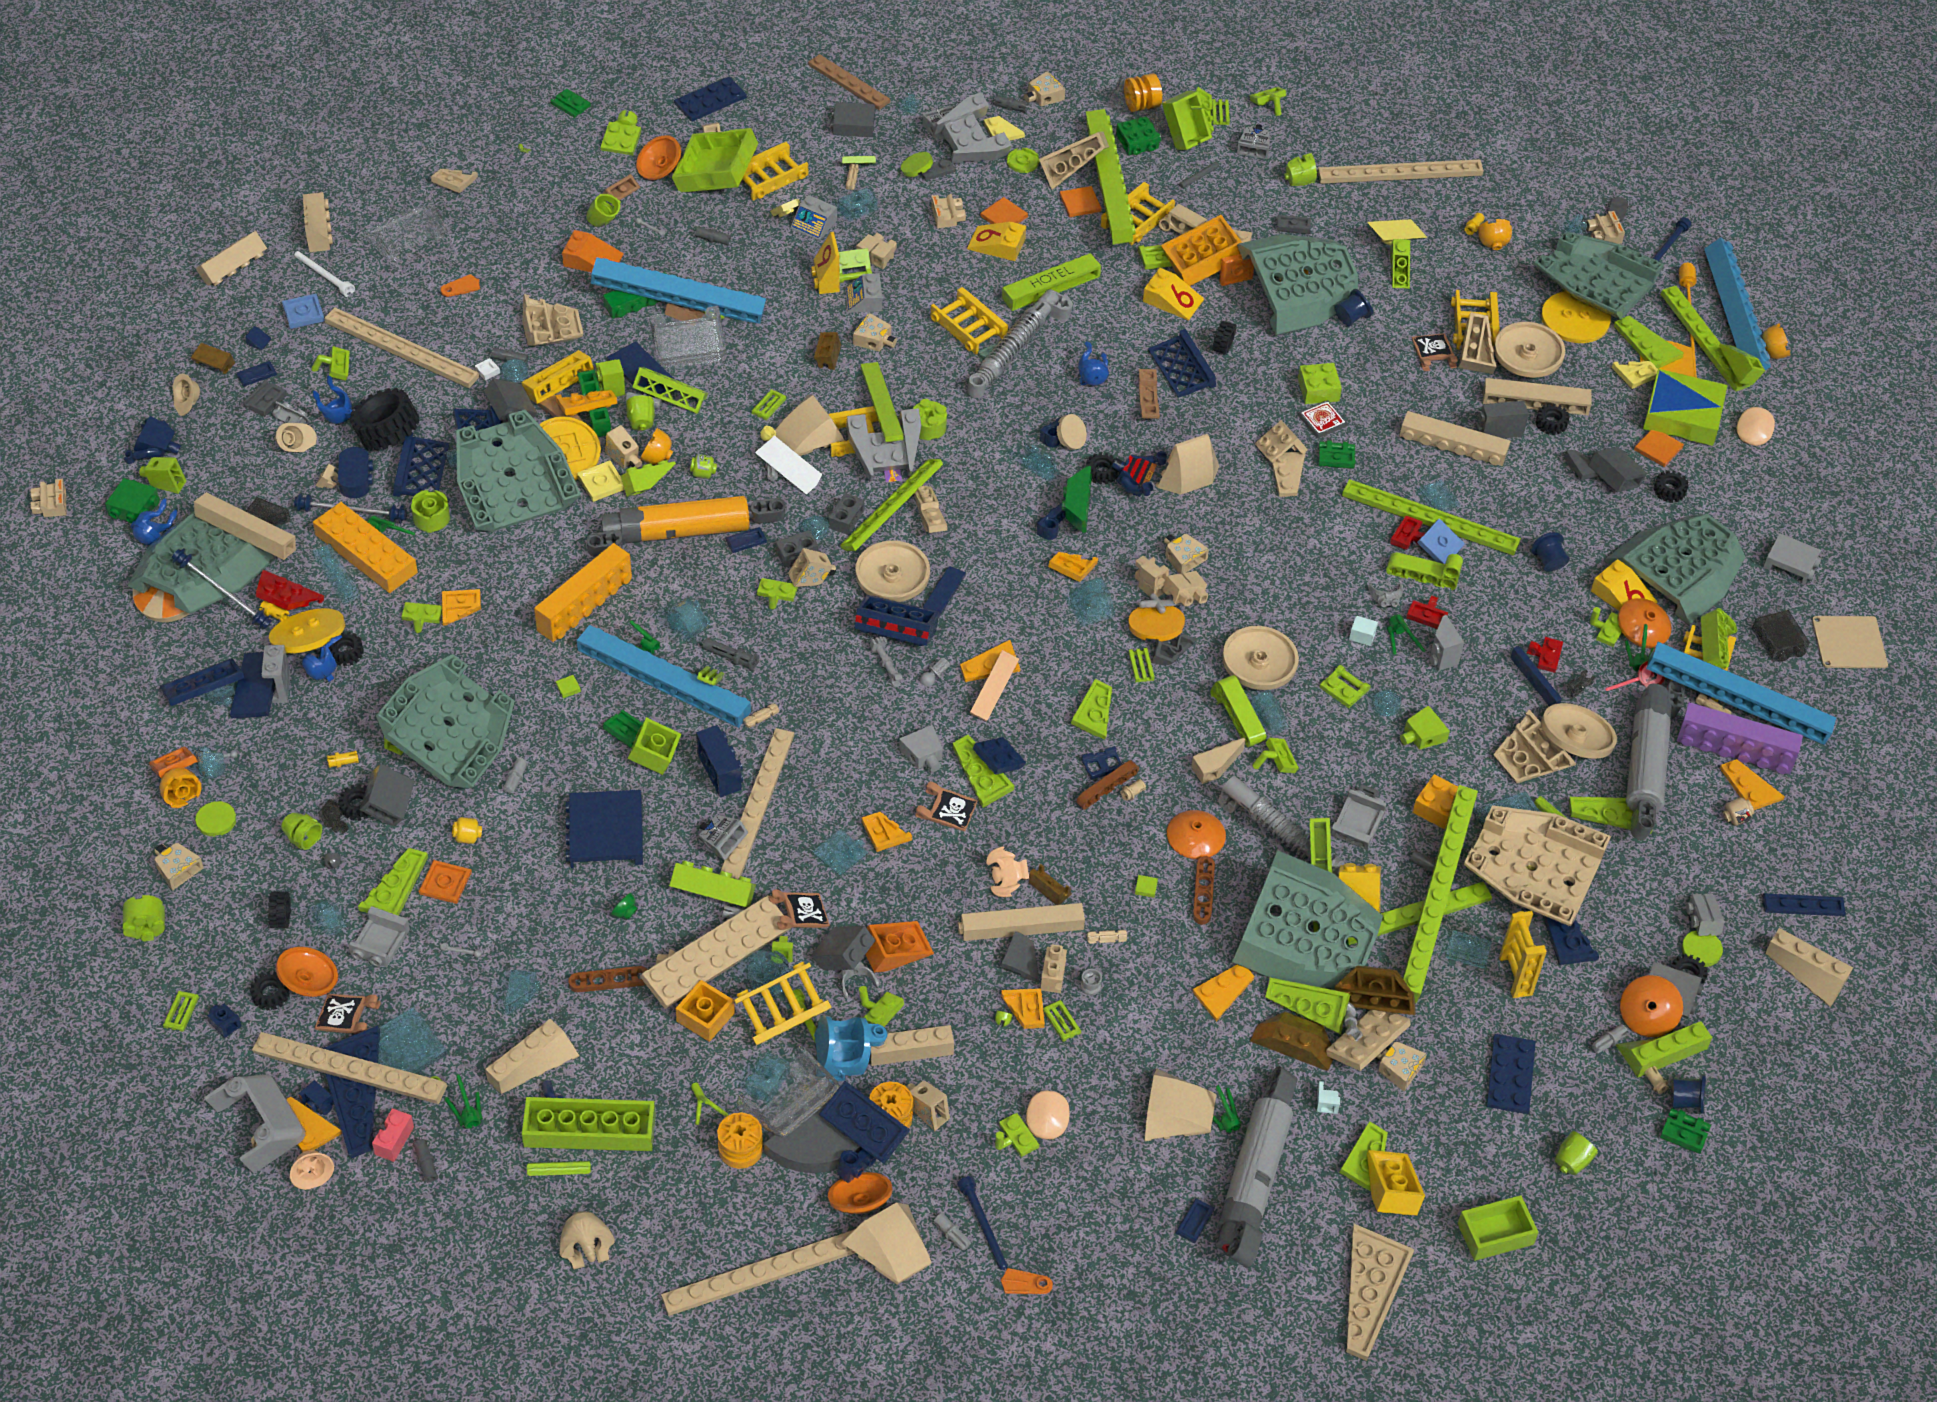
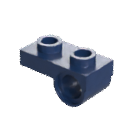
[1040,414,1068,448]
[1037,503,1066,540]
[837,1149,876,1183]

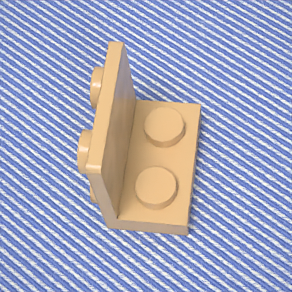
[1255,420,1308,463]

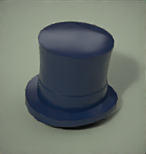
[1335,289,1373,327]
[1531,532,1570,572]
[1671,1074,1706,1114]

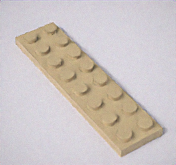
[640,895,791,1009]

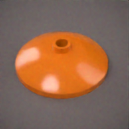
[636,135,681,180]
[1618,598,1672,648]
[1167,810,1226,859]
[276,947,338,997]
[1620,975,1683,1037]
[828,1172,893,1214]

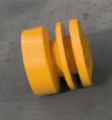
[1124,73,1162,112]
[869,1081,913,1128]
[717,1112,763,1169]

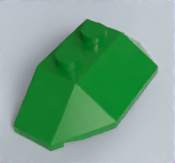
[1062,466,1092,533]

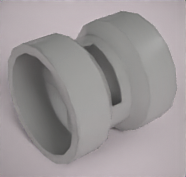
[1081,969,1102,996]

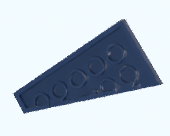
[322,1026,380,1159]

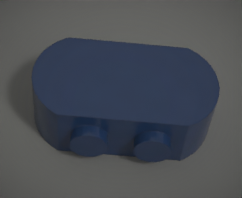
[338,447,374,498]

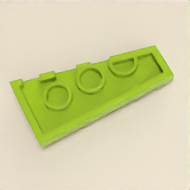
[1614,316,1684,369]
[952,734,1014,808]
[1568,797,1653,834]
[358,848,428,916]
[1265,978,1350,1035]

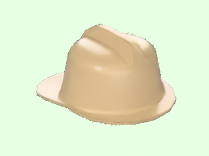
[173,374,200,416]
[274,423,317,452]

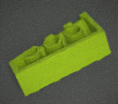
[1616,1021,1712,1078]

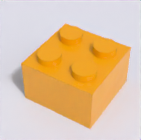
[1412,774,1458,829]
[675,980,735,1042]

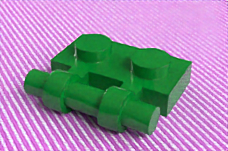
[1319,440,1355,469]
[1660,1108,1712,1154]

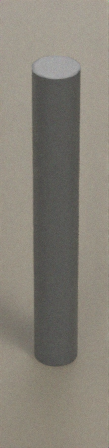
[1179,162,1219,189]

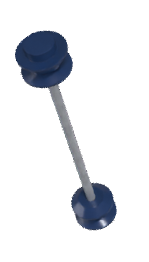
[294,493,407,524]
[171,548,272,630]

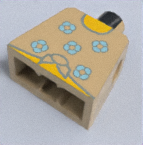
[1024,71,1065,106]
[853,313,897,352]
[605,425,642,469]
[1164,534,1209,574]
[788,548,836,587]
[154,843,204,890]
[1376,1042,1427,1091]
[906,1081,950,1131]

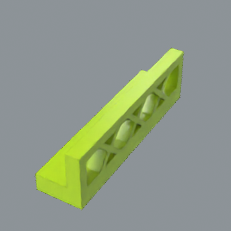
[633,367,708,414]

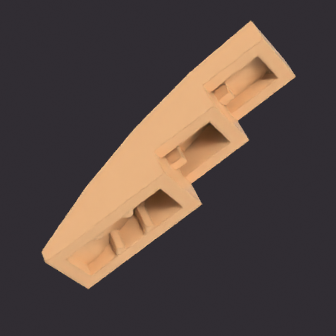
[970,650,1019,722]

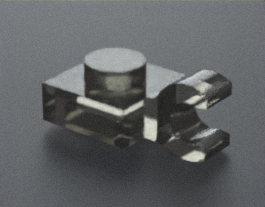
[1566,670,1595,700]
[318,799,349,834]

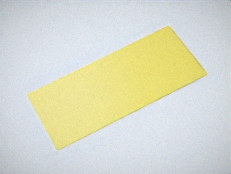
[1367,219,1427,240]

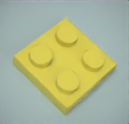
[577,461,625,502]

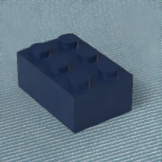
[696,725,743,797]

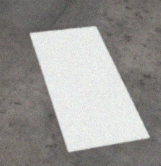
[755,436,822,494]

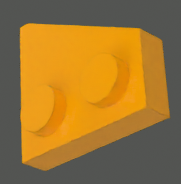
[1048,552,1098,582]
[442,589,481,626]
[862,812,912,852]
[1001,988,1045,1029]

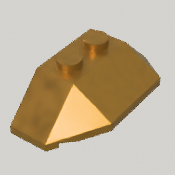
[1335,965,1415,1015]
[1250,1012,1333,1071]

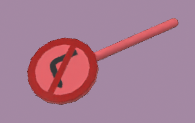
[1605,661,1665,691]

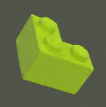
[595,359,625,397]

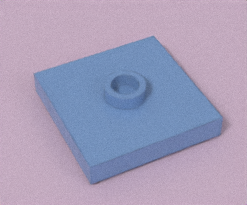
[282,294,325,329]
[1417,518,1465,564]

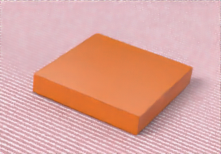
[1060,186,1102,217]
[981,197,1028,224]
[1219,254,1254,286]
[1634,430,1684,467]
[149,746,198,778]
[419,860,472,904]

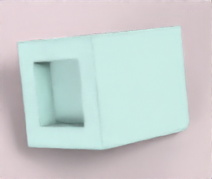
[1349,616,1378,646]
[1316,1081,1340,1114]

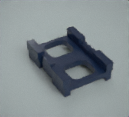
[1081,746,1123,780]

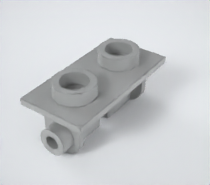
[273,401,311,424]

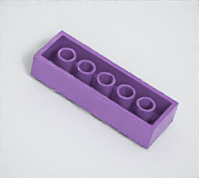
[1677,702,1803,774]

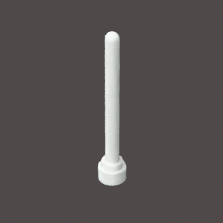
[294,251,355,297]

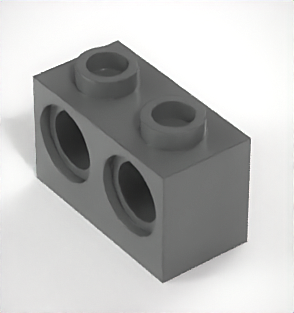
[827,493,864,535]
[775,530,818,567]

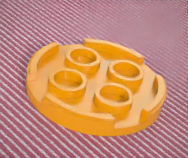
[1129,606,1185,641]

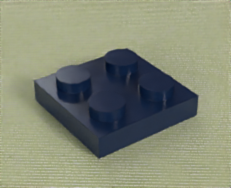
[973,737,1026,775]

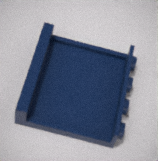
[566,790,643,868]

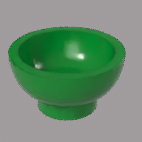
[611,892,638,920]

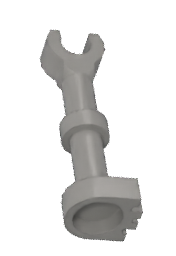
[870,637,903,688]
[1344,1002,1363,1041]

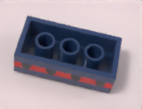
[854,594,939,646]

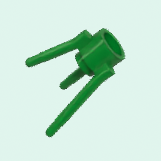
[368,515,415,535]
[1387,614,1425,654]
[630,620,660,654]
[1625,624,1654,671]
[444,1074,483,1129]
[1213,1085,1242,1134]

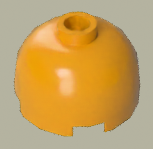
[1478,219,1512,250]
[1762,323,1790,359]
[640,428,673,465]
[159,768,202,808]

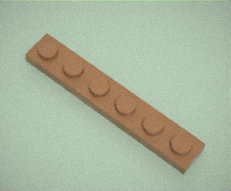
[808,54,890,110]

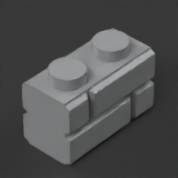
[1686,894,1725,936]

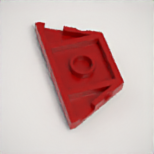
[256,570,324,610]

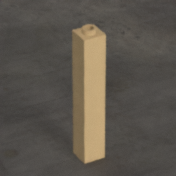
[194,492,296,560]
[958,903,1085,941]

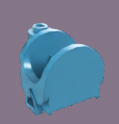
[814,1016,887,1082]

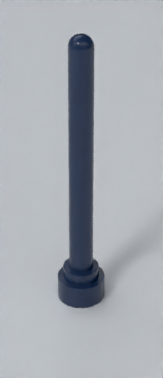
[1652,217,1691,262]
[957,1176,1007,1270]

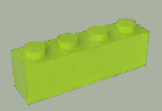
[669,860,756,907]

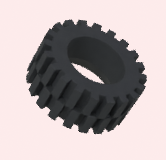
[349,388,419,450]

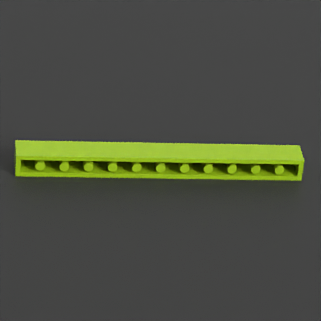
[1086,109,1136,244]
[1402,785,1478,1004]

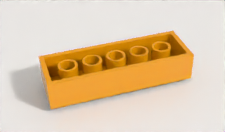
[313,502,418,593]
[534,543,632,642]

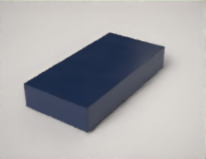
[236,361,277,387]
[726,527,767,553]
[1176,1198,1215,1243]

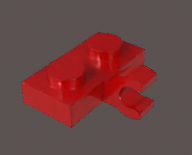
[1390,515,1425,550]
[1406,595,1449,629]
[1527,637,1563,673]

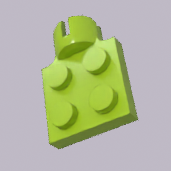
[600,110,641,156]

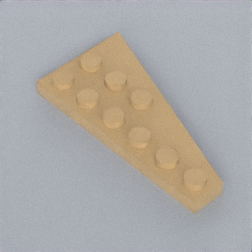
[1346,1224,1415,1361]

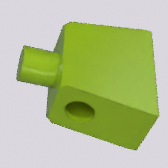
[139,457,186,494]
[1400,706,1450,750]

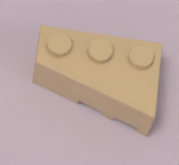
[1458,312,1496,374]

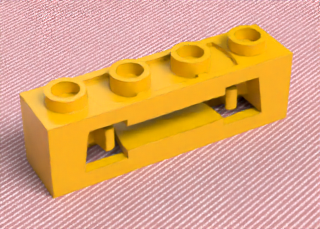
[521,350,594,404]

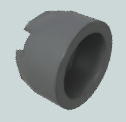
[324,853,341,869]

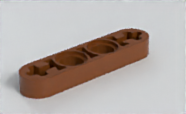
[1076,760,1139,810]
[1193,856,1215,925]
[568,966,648,992]

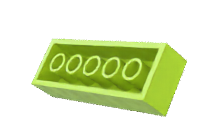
[522,1097,656,1151]

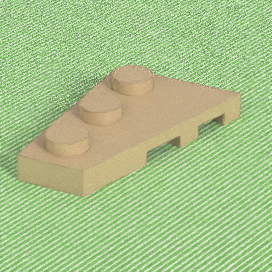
[1272,452,1306,497]

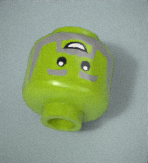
[690,454,717,479]

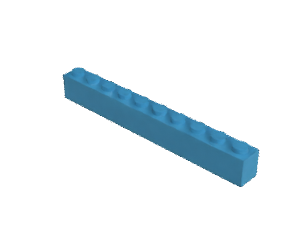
[1704,237,1771,370]
[591,257,766,324]
[577,625,751,728]
[1646,642,1836,745]

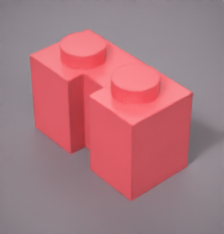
[372,1108,414,1162]

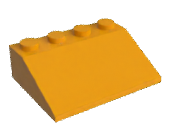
[1161,215,1242,286]

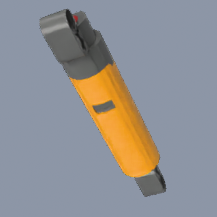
[587,496,786,557]

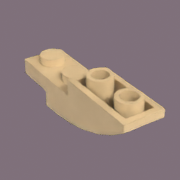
[914,486,947,533]

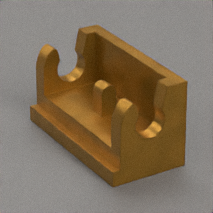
[814,332,841,370]
[191,343,235,374]
[1029,864,1072,905]

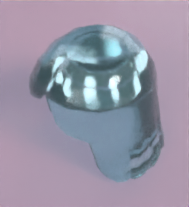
[195,746,226,778]

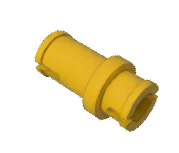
[1464,213,1485,235]
[259,601,289,621]
[327,750,359,768]

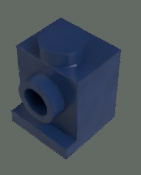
[207,1003,242,1038]
[298,1080,334,1115]

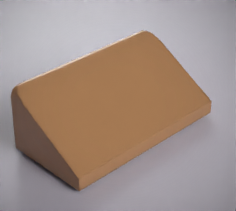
[602,174,641,200]
[665,303,705,326]

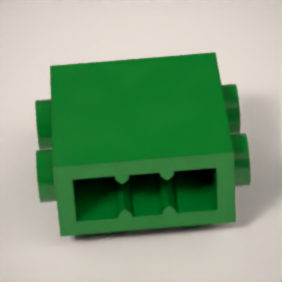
[1116,116,1161,156]
[105,478,160,524]

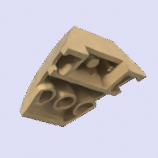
[522,294,583,346]
[775,394,845,456]
[1156,434,1219,495]
[1493,710,1576,783]
[1145,1069,1216,1141]
[841,1202,931,1284]

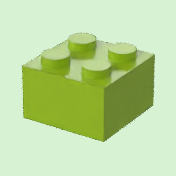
[1298,363,1342,404]
[627,717,681,775]

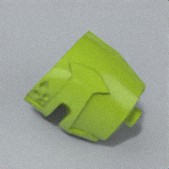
[1284,153,1317,186]
[586,194,621,227]
[626,395,655,431]
[281,812,322,850]
[1555,1131,1598,1175]

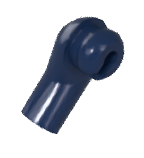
[541,1080,563,1098]

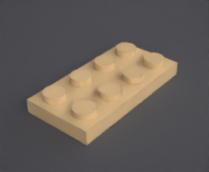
[1326,1010,1410,1071]

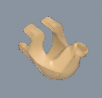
[559,1211,615,1269]

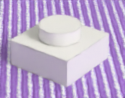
[475,358,500,381]

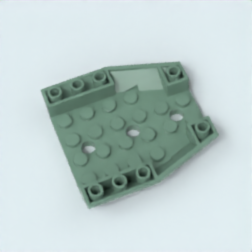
[1534,231,1664,320]
[1237,234,1358,336]
[456,410,581,532]
[128,511,275,614]
[1604,514,1745,625]
[376,654,515,788]
[1232,850,1383,989]

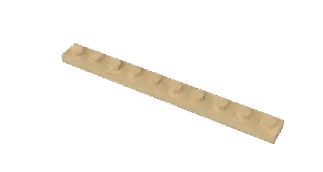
[1318,159,1484,184]
[324,308,479,388]
[721,728,794,879]
[252,1032,448,1104]
[661,1230,855,1316]

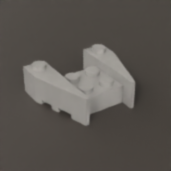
[934,92,1012,164]
[846,409,921,481]

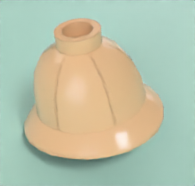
[290,1150,334,1190]

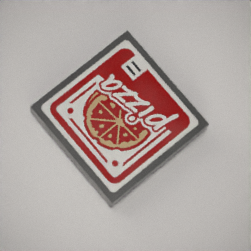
[1298,400,1348,438]

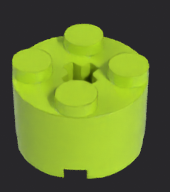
[913,399,947,440]
[411,490,450,533]
[123,895,165,941]

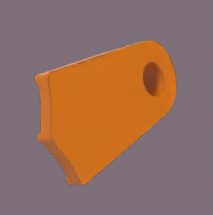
[441,274,480,297]
[1001,1268,1053,1294]

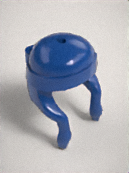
[1078,341,1109,386]
[313,376,352,424]
[130,498,177,545]
[302,635,342,682]

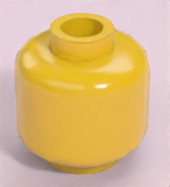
[452,817,482,844]

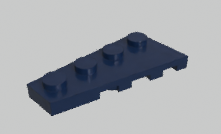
[1542,915,1599,965]

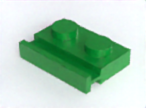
[550,88,591,118]
[603,709,643,748]

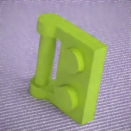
[1138,245,1172,270]
[839,248,872,283]
[1319,665,1371,708]

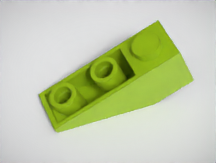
[1390,239,1410,289]
[1719,344,1765,385]
[621,460,676,497]

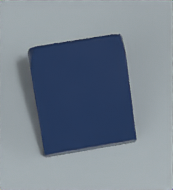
[245,326,271,350]

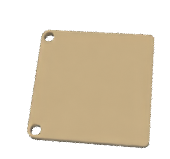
[1812,616,1888,668]

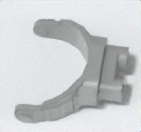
[1368,584,1403,607]
[841,962,880,998]

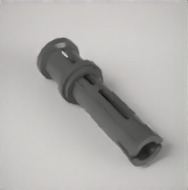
[703,638,759,671]

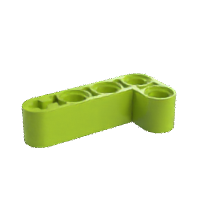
[1386,552,1463,590]
[1701,608,1737,669]
[1210,675,1267,748]

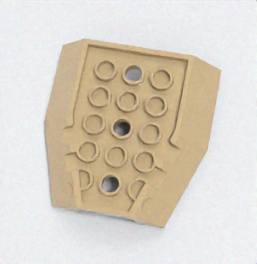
[1464,805,1611,926]

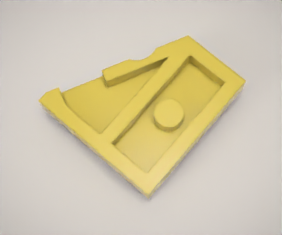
[984,116,1025,141]
[771,199,801,218]
[1612,361,1658,389]

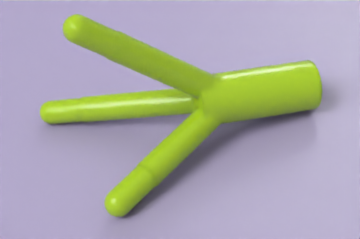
[691,1083,728,1125]

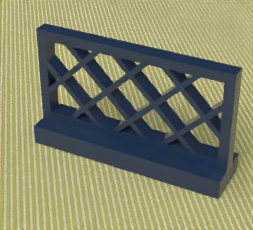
[1148,329,1216,398]
[453,405,502,447]
[393,432,449,497]

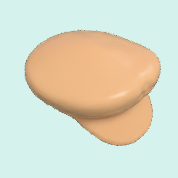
[1736,407,1775,446]
[1026,1090,1070,1139]

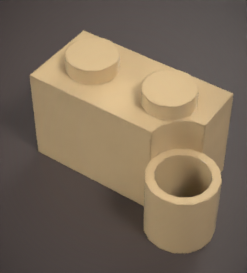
[1159,204,1207,234]

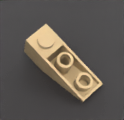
[1191,738,1245,784]

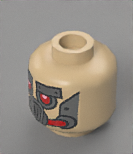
[1723,797,1754,826]

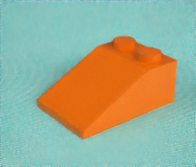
[562,230,624,273]
[865,921,934,972]

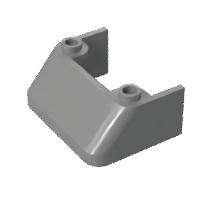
[204,1075,305,1173]

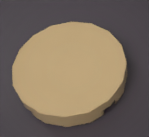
[1057,414,1087,450]

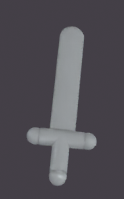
[1139,593,1204,613]

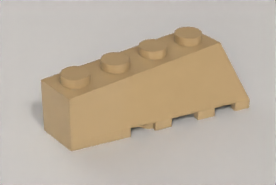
[1039,132,1109,190]
[303,192,333,252]
[196,231,267,286]
[1765,928,1853,1008]
[485,1019,579,1094]
[870,1025,954,1066]

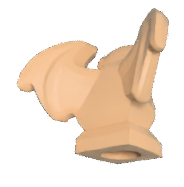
[986,847,1029,897]

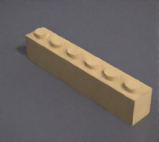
[1483,378,1591,415]
[1400,411,1511,466]

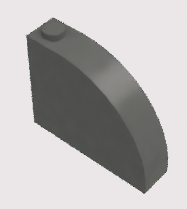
[764,1092,863,1173]

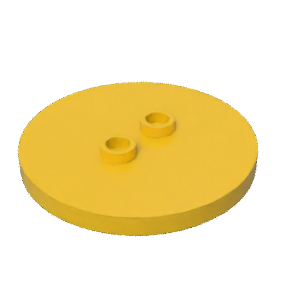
[1541,291,1611,343]
[539,417,601,480]
[269,608,345,653]

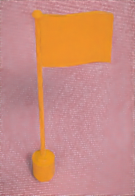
[1640,262,1697,378]

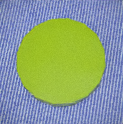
[1007,148,1040,173]
[901,152,933,177]
[195,801,236,837]
[1682,931,1723,967]

